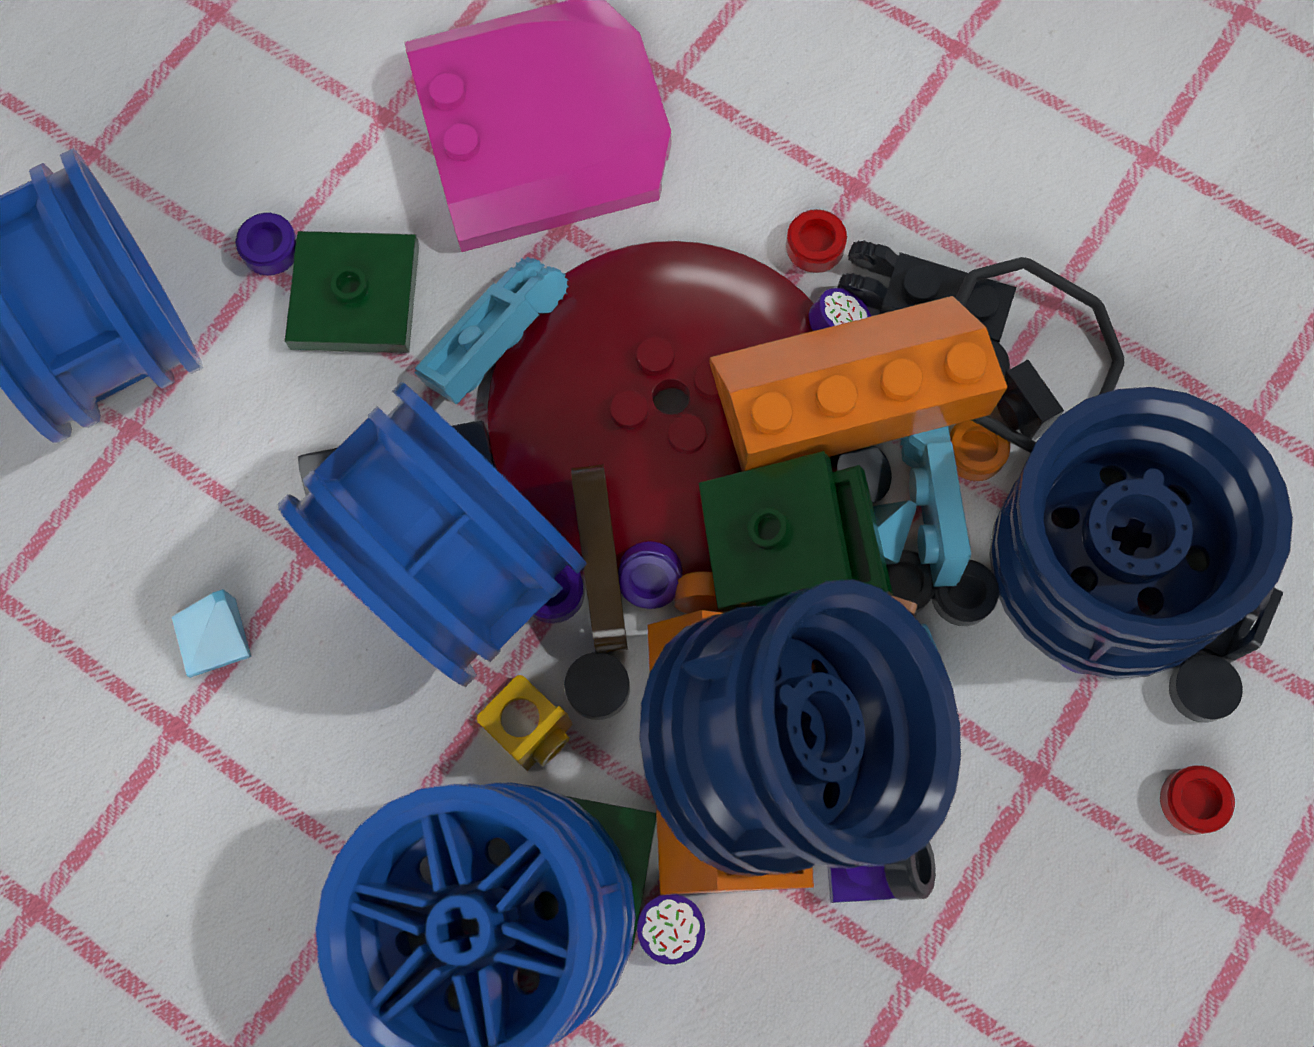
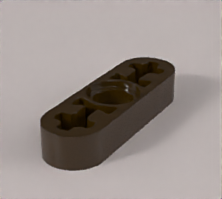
[571,464,628,654]

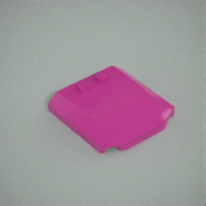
[404,0,672,252]

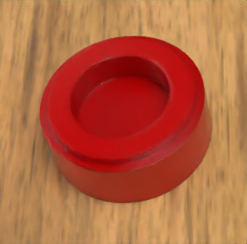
[786,209,847,273]
[1160,765,1235,835]

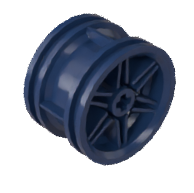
[989,387,1293,679]
[639,580,961,877]

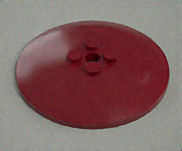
[488,241,831,576]

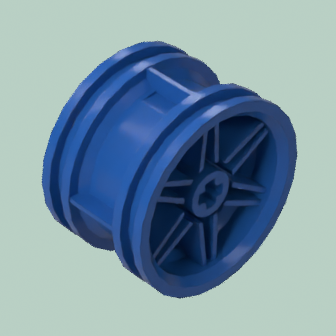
[0,148,203,443]
[278,382,587,687]
[315,782,636,1047]

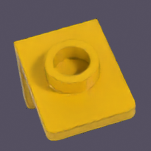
[477,675,573,772]

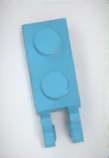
[414,257,569,405]
[900,426,971,587]

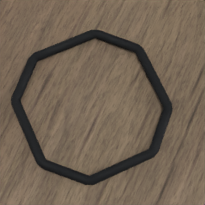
[956,257,1124,453]

